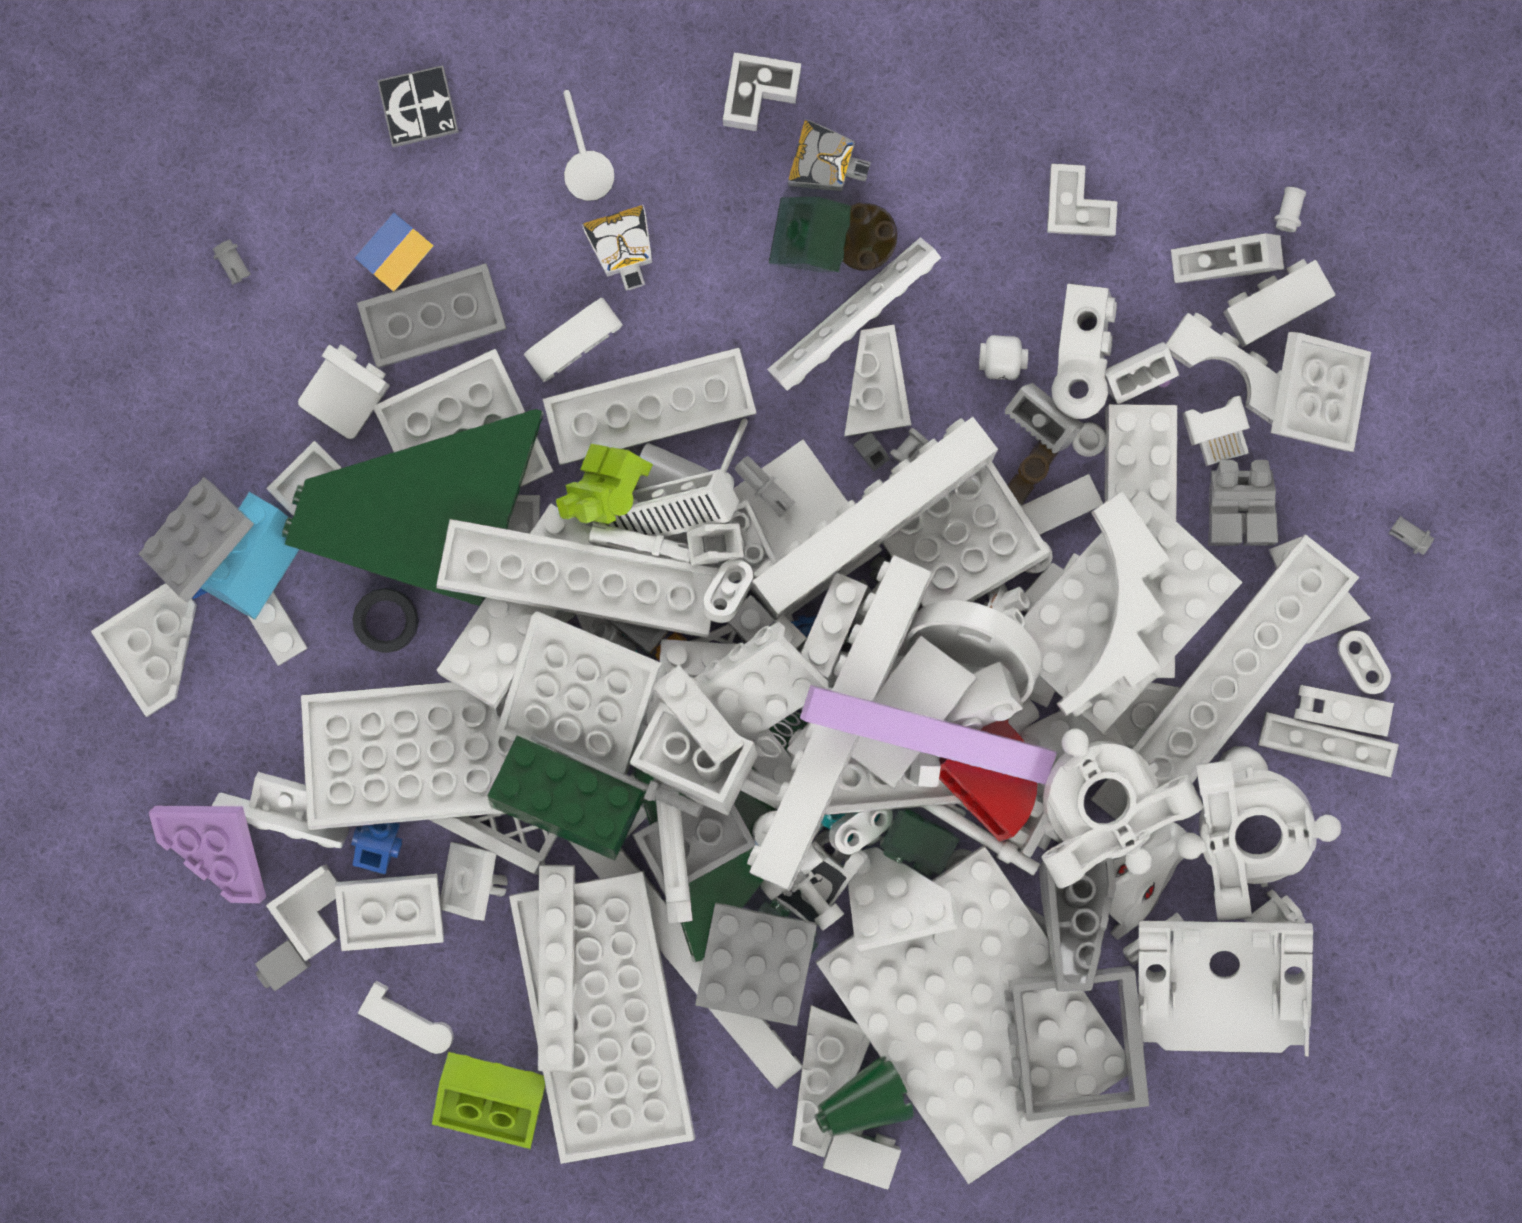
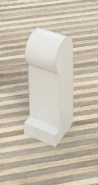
[358,981,454,1054]

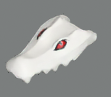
[1109,822,1187,940]

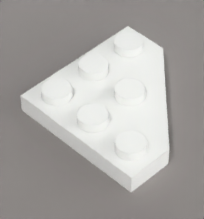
[91,583,197,717]
[845,847,958,951]

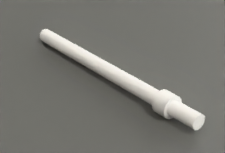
[921,805,1040,875]

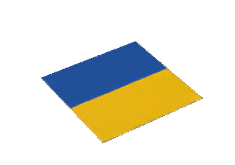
[355,213,434,291]

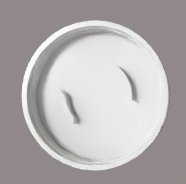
[903,600,1042,703]

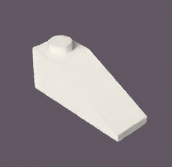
[1171,233,1284,283]

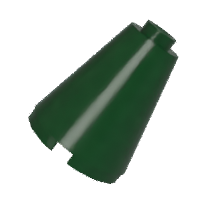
[814,1056,914,1137]

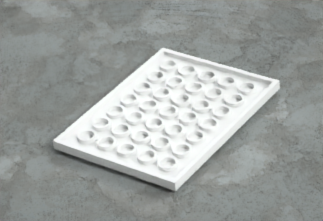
[815,845,1128,1184]

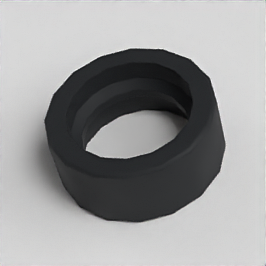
[352,588,419,653]

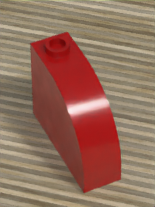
[939,719,1037,842]

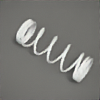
[756,706,804,758]

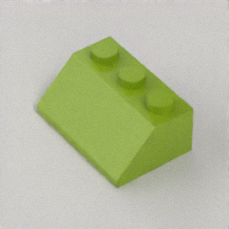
[432,1052,546,1149]

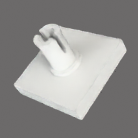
[440,842,508,921]

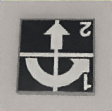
[377,65,459,148]

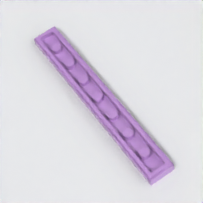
[800,685,1057,785]

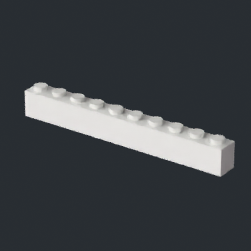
[747,555,933,891]

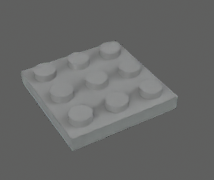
[139,477,254,603]
[695,903,817,1026]

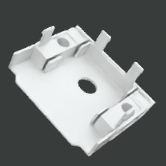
[1138,921,1313,1056]

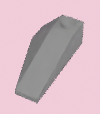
[1039,858,1116,992]

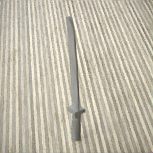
[530,734,703,817]

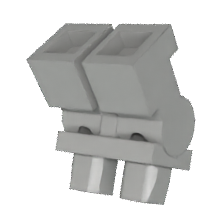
[1208,460,1278,546]

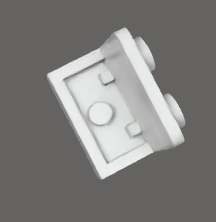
[298,344,390,439]

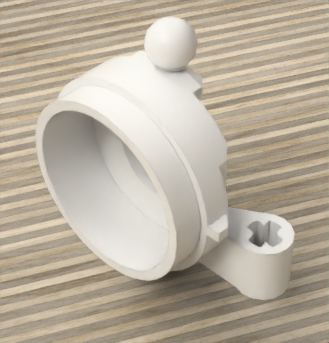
[1042,729,1204,888]
[1176,760,1341,922]

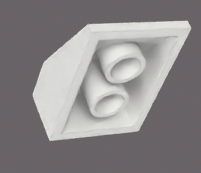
[630,702,758,815]

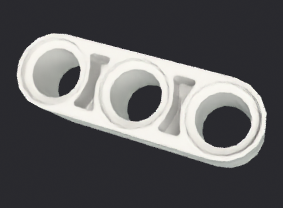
[524,298,623,382]

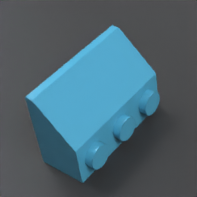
[201,492,300,620]

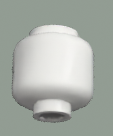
[979,335,1028,380]

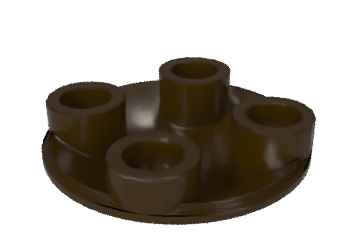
[831,203,898,271]

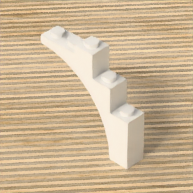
[1057,491,1170,717]

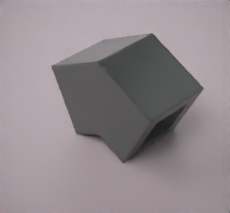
[853,432,890,471]

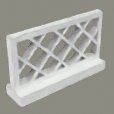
[429,813,557,875]

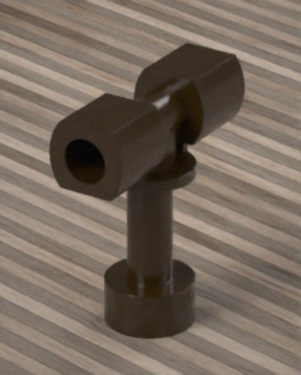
[1007,440,1060,506]

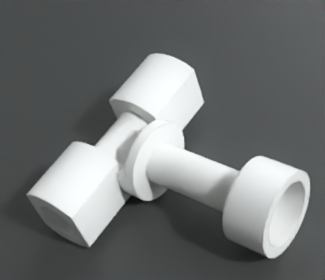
[760,841,844,931]

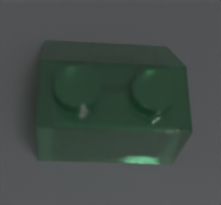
[769,197,851,273]

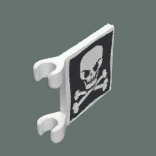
[775,824,868,925]

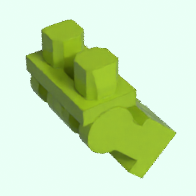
[556,444,653,524]

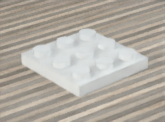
[1271,332,1371,452]

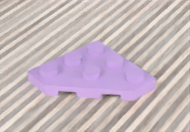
[149,806,266,903]

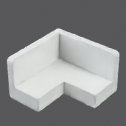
[266,864,339,961]

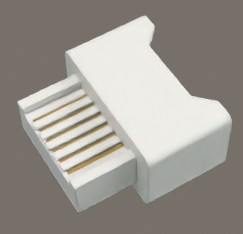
[1182,396,1250,466]

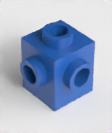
[351,822,403,875]

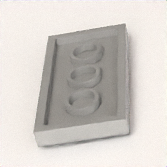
[357,264,507,369]

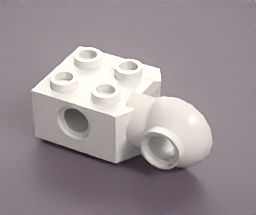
[1052,284,1117,419]

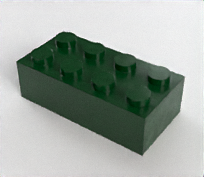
[487,735,644,861]

